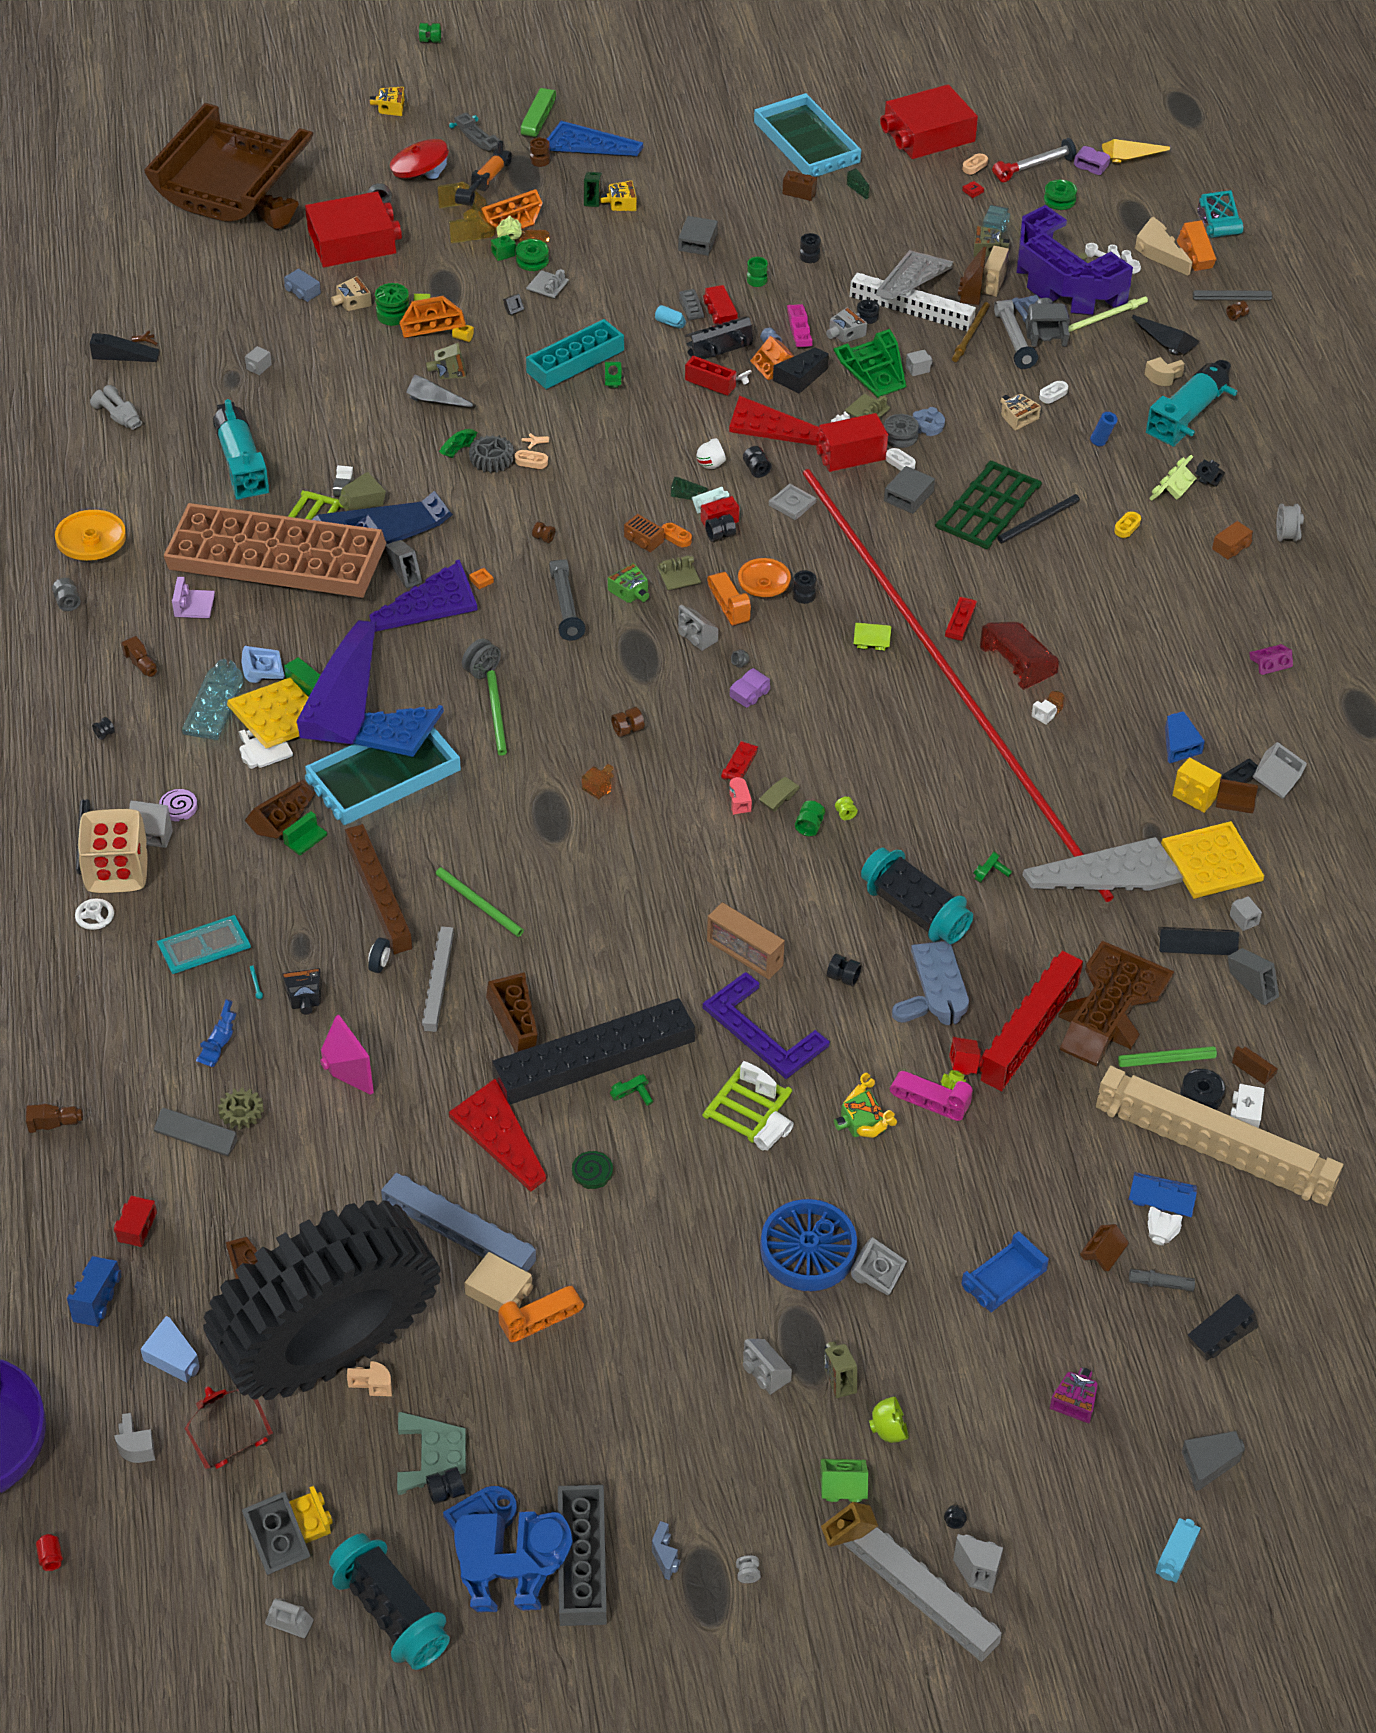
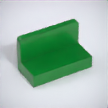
[283,811,327,855]

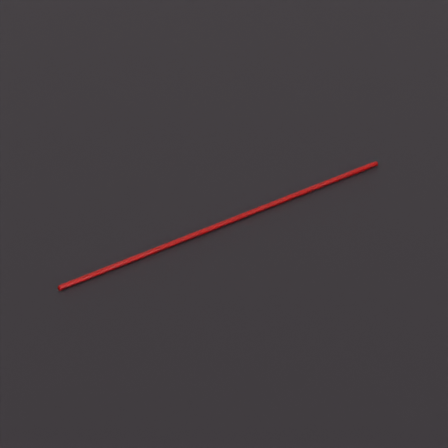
[803,469,1114,902]

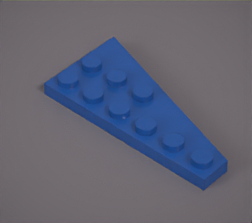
[547,121,643,156]

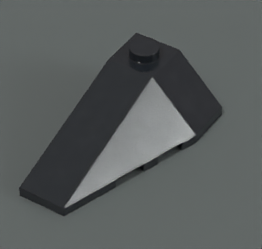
[1132,315,1199,355]
[89,333,160,362]

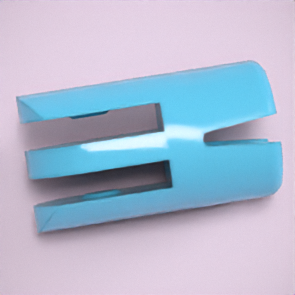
[655,305,686,328]

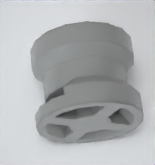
[736,1555,761,1583]

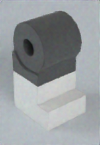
[333,466,354,496]

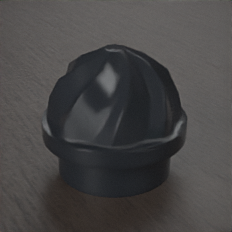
[944,1505,967,1529]

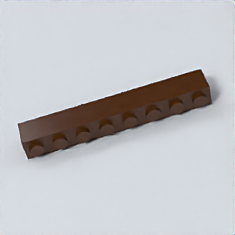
[345,824,412,954]

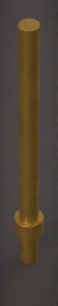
[952,302,990,362]

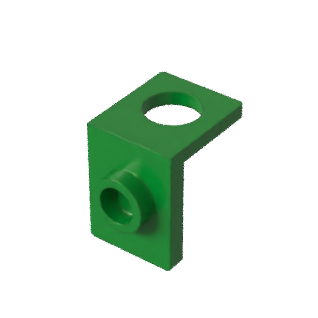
[605,362,621,387]

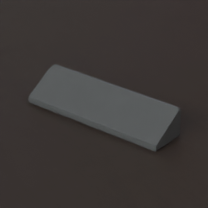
[154,1108,238,1156]

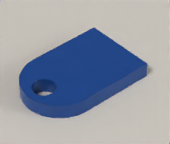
[443,1486,517,1533]

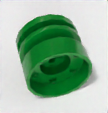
[375,283,409,326]

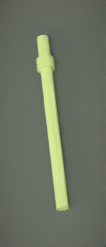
[1068,296,1148,332]

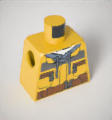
[370,87,405,116]
[600,181,636,211]

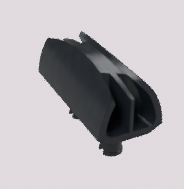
[685,316,753,359]

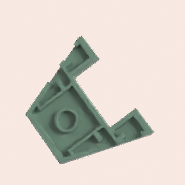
[397,1412,466,1495]

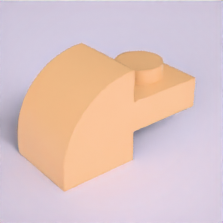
[347,1361,392,1396]

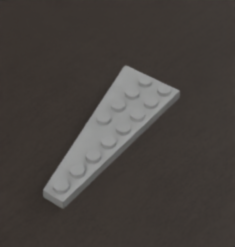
[876,250,954,300]

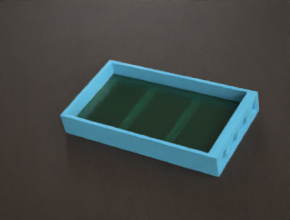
[754,93,861,177]
[305,727,461,825]

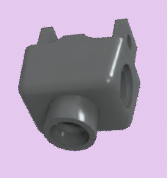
[1025,298,1070,346]

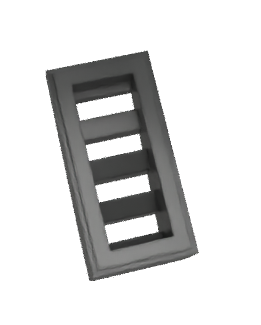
[679,289,704,320]

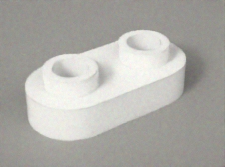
[1039,381,1068,404]
[886,448,916,470]

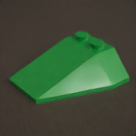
[833,329,906,398]

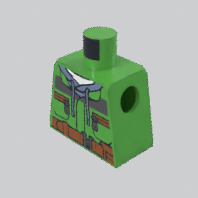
[608,563,649,603]

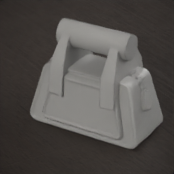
[265,1598,314,1638]

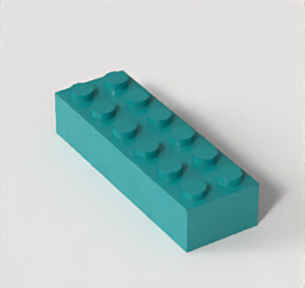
[526,319,624,389]

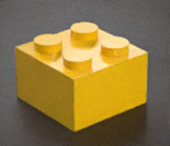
[1172,757,1222,813]

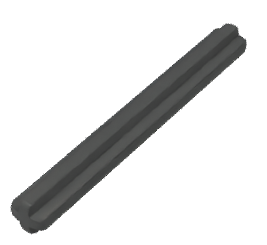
[1193,290,1272,300]

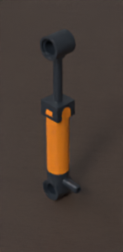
[455,141,512,206]

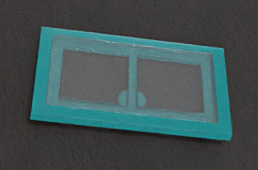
[156,915,251,974]

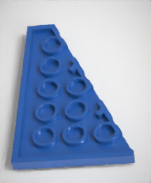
[353,705,444,757]

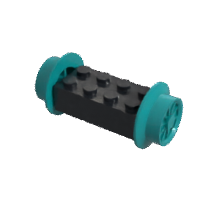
[861,847,973,944]
[329,1533,450,1670]

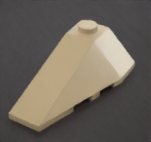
[1135,217,1192,276]

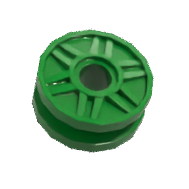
[1044,179,1077,210]
[516,239,549,271]

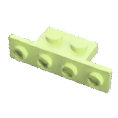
[1149,455,1197,501]

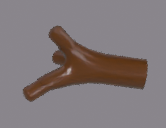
[132,330,157,346]

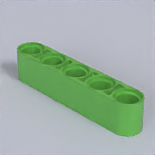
[521,88,556,137]

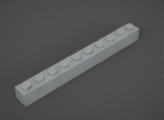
[422,927,454,1032]

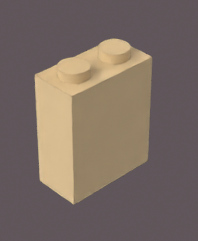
[981,246,1009,297]
[465,1252,533,1312]

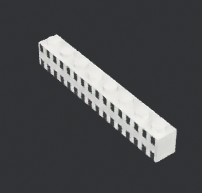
[850,273,976,331]

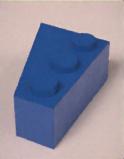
[1129,1172,1197,1217]

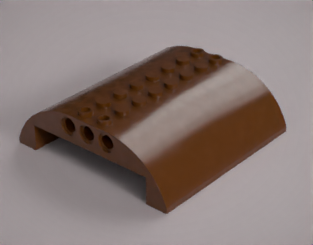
[144,103,313,221]

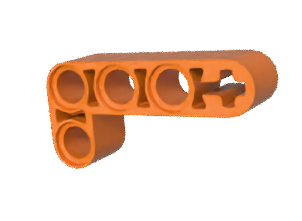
[707,571,751,626]
[498,1286,584,1342]

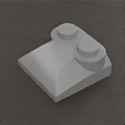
[851,1237,907,1295]

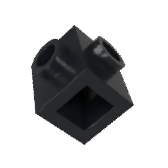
[1195,459,1226,487]

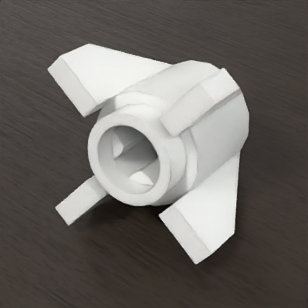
[1148,1207,1183,1245]

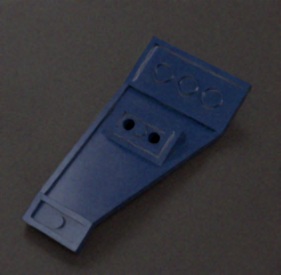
[312,491,453,544]

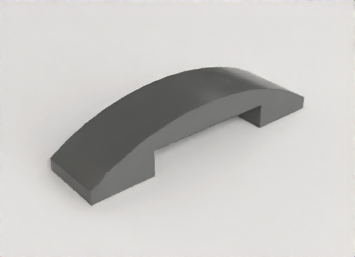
[454,112,501,150]

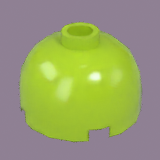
[869,1396,908,1443]

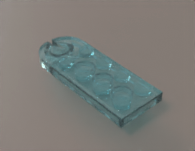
[182,659,243,740]

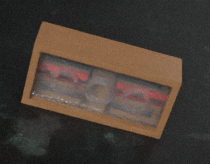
[707,902,785,979]

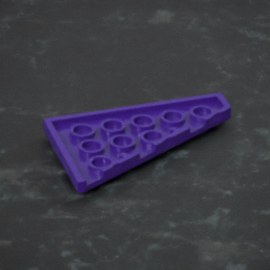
[369,559,477,632]

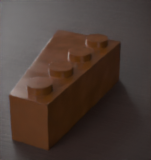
[486,972,537,1053]

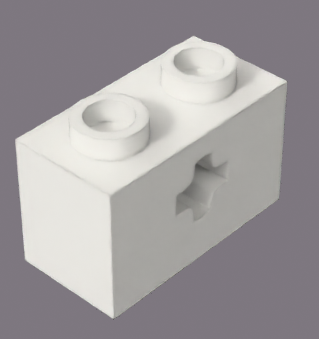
[1230,1084,1264,1128]

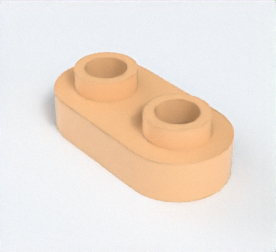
[962,154,988,175]
[515,450,548,469]

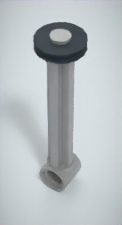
[994,300,1038,369]

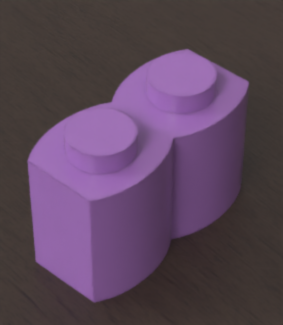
[1074,146,1110,175]
[730,668,770,708]

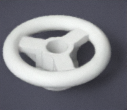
[75,898,114,930]

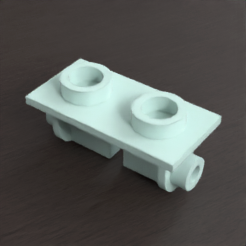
[692,487,729,514]

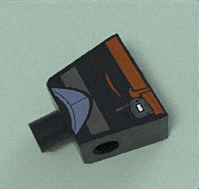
[282,968,322,1015]

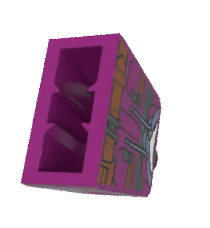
[1049,1368,1098,1424]

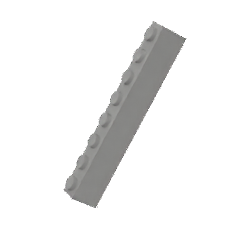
[843,1527,1002,1662]

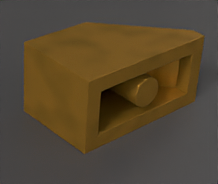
[821,1502,878,1547]

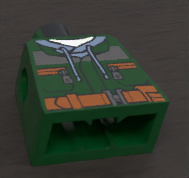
[584,172,602,207]

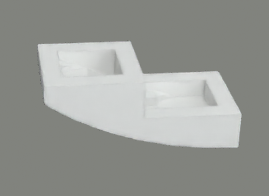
[740,1061,777,1098]

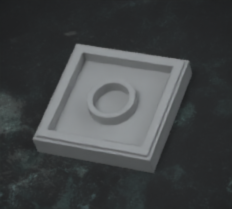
[769,484,817,520]

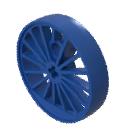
[760,1199,857,1291]

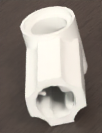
[754,1111,794,1151]

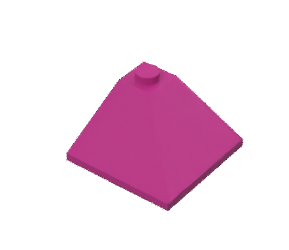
[320,1015,374,1095]

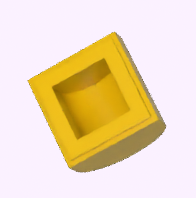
[452,325,474,342]

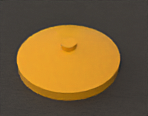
[55,510,126,560]

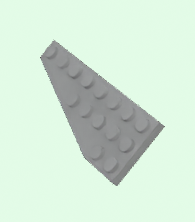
[1022,837,1183,890]

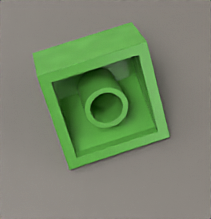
[820,1459,868,1502]

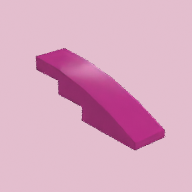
[787,304,812,347]

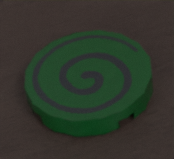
[572,1151,613,1189]

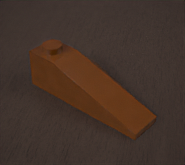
[254,195,299,229]
[244,779,315,839]

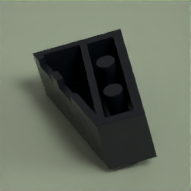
[773,347,829,394]
[1188,1294,1258,1361]

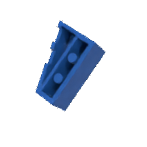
[67,1256,121,1327]

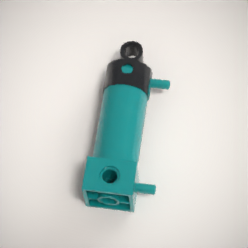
[1146,360,1238,447]
[213,399,269,500]

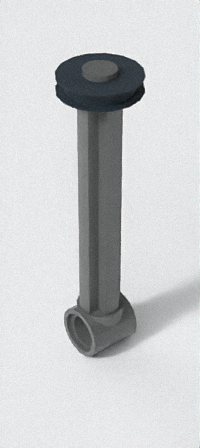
[549,559,585,641]

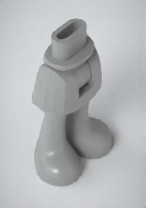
[90,385,142,430]

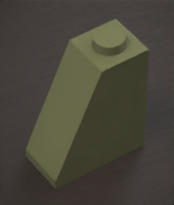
[339,472,386,511]

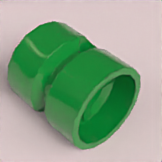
[419,23,441,43]
[747,257,768,287]
[795,801,825,837]

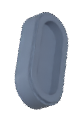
[892,996,929,1023]

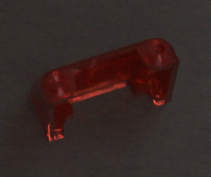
[980,621,1059,690]

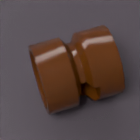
[530,137,550,167]
[611,707,645,737]

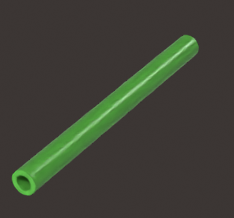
[487,670,507,756]
[436,867,524,937]

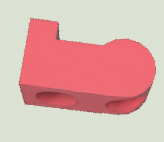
[729,777,752,815]

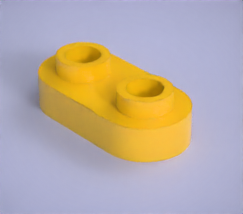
[1114,512,1141,538]

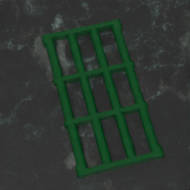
[935,460,1042,549]

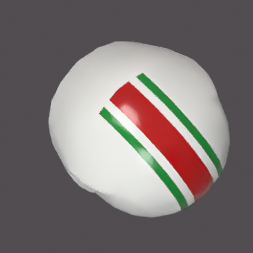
[696,438,726,469]

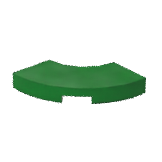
[439,429,478,458]

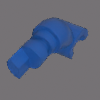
[196,999,237,1067]

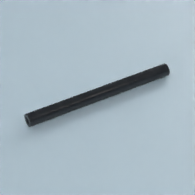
[997,494,1080,544]

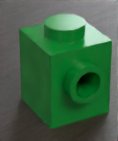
[491,235,516,261]

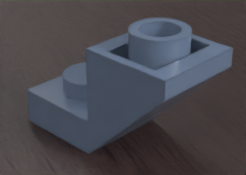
[652,1521,680,1580]

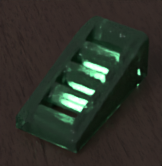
[847,168,869,199]
[671,477,708,500]

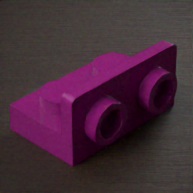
[1249,644,1293,675]

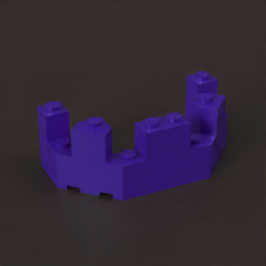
[1016,205,1133,314]

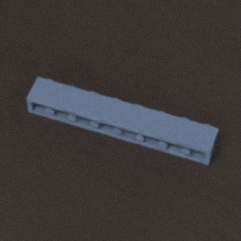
[381,1173,536,1272]

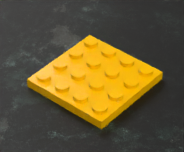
[227,678,309,749]
[1161,821,1264,899]

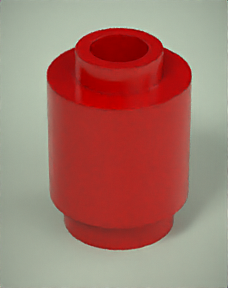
[36,1534,63,1571]

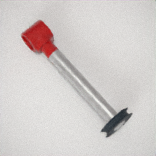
[992,138,1077,183]

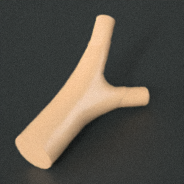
[522,433,549,450]

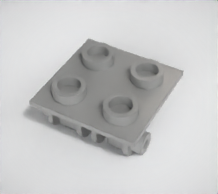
[526,269,569,298]

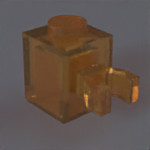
[582,764,614,799]

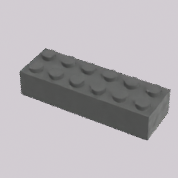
[558,1485,607,1626]

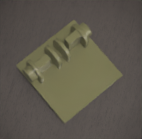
[845,393,891,418]
[657,555,701,590]

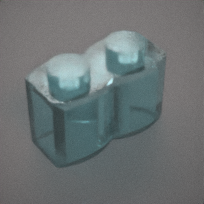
[982,205,1011,233]

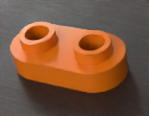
[661,523,692,547]

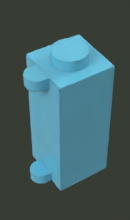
[1155,1518,1201,1583]

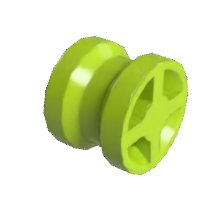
[835,797,858,820]

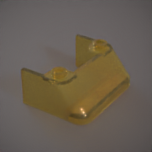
[437,182,495,243]

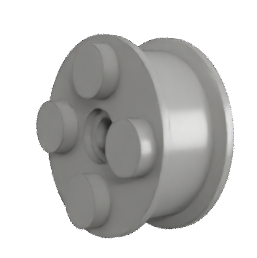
[1276,503,1304,542]

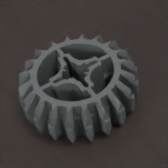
[469,435,515,473]

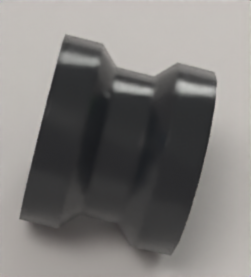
[92,717,115,740]

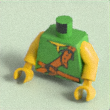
[834,1073,897,1138]

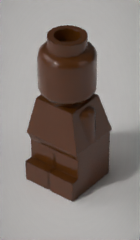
[121,636,157,677]
[26,1103,83,1133]

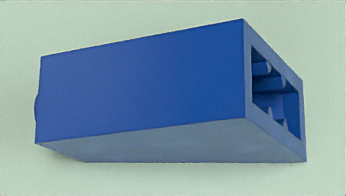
[1165,711,1205,764]

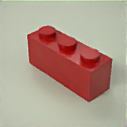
[703,285,738,325]
[685,356,736,396]

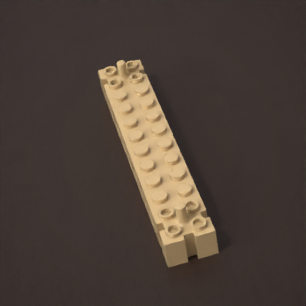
[1096,1066,1344,1206]

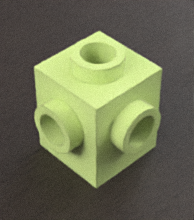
[496,216,522,240]

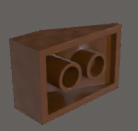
[958,247,987,305]

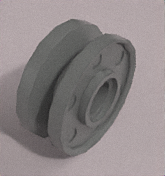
[884,414,919,448]
[462,638,501,679]

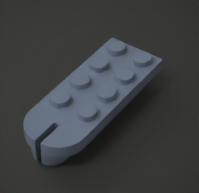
[911,941,969,1025]

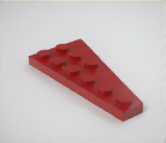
[729,395,819,446]
[449,1079,546,1192]

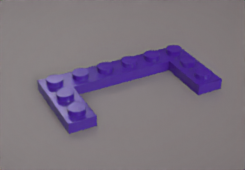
[702,972,829,1079]

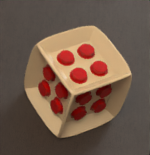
[78,809,147,893]

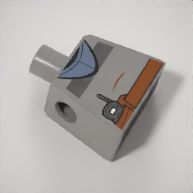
[826,307,867,343]

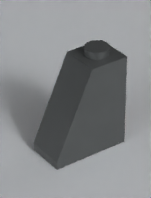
[385,540,422,588]
[1227,948,1279,1005]
[1182,1431,1245,1491]

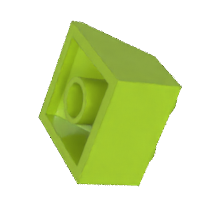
[854,623,891,651]

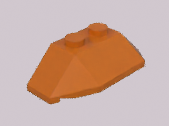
[481,189,542,229]
[400,296,466,338]

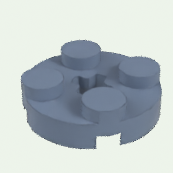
[913,407,945,436]

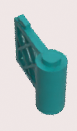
[1199,190,1243,238]

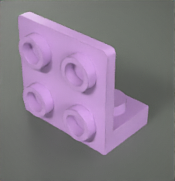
[172,577,215,618]

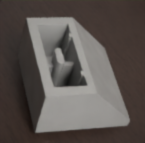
[678,605,718,651]
[1253,742,1307,799]
[129,801,173,848]
[743,1339,792,1395]
[953,1534,1003,1593]

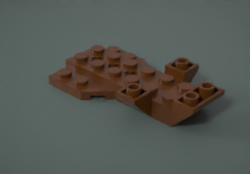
[1058,940,1174,1066]

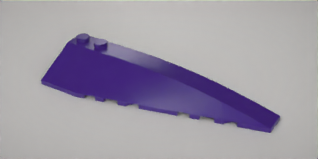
[297,620,376,744]

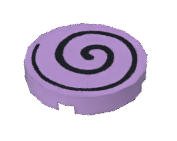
[159,789,197,821]

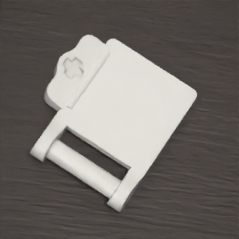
[239,730,293,769]

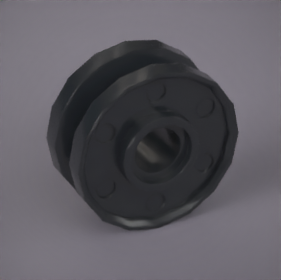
[1180,1069,1225,1110]

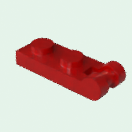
[721,741,758,780]

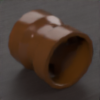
[1226,300,1249,321]
[532,521,556,543]

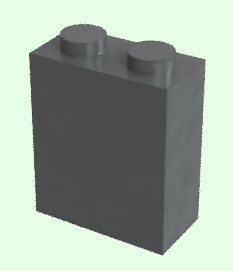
[678,216,718,256]
[884,466,935,514]

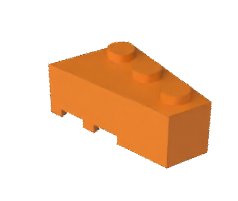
[1177,220,1216,271]

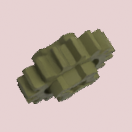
[218,1088,264,1130]

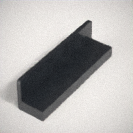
[1158,926,1239,955]

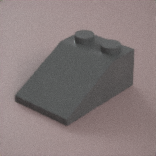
[241,1491,310,1575]

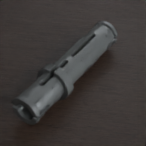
[1129,1268,1195,1292]

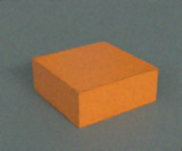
[469,568,494,589]

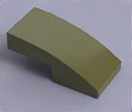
[759,777,800,812]

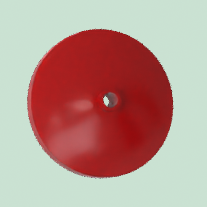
[390,139,449,178]

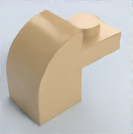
[1145,357,1185,386]

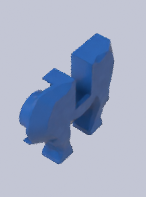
[454,1511,573,1612]

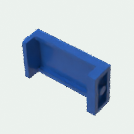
[961,1231,1049,1312]

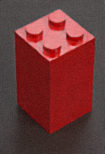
[816,413,888,472]

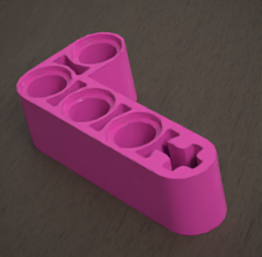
[890,1071,973,1121]

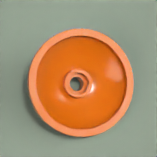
[738,558,791,597]

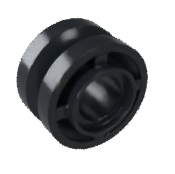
[856,299,879,324]

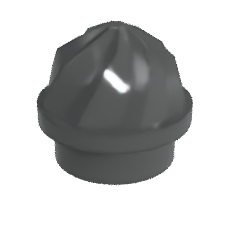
[731,649,750,668]

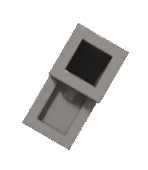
[114,1413,155,1463]

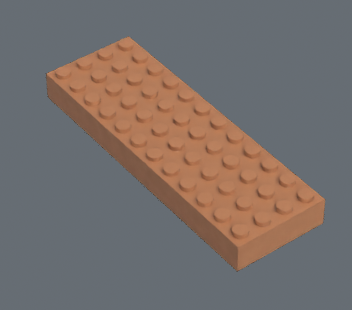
[163,503,386,598]

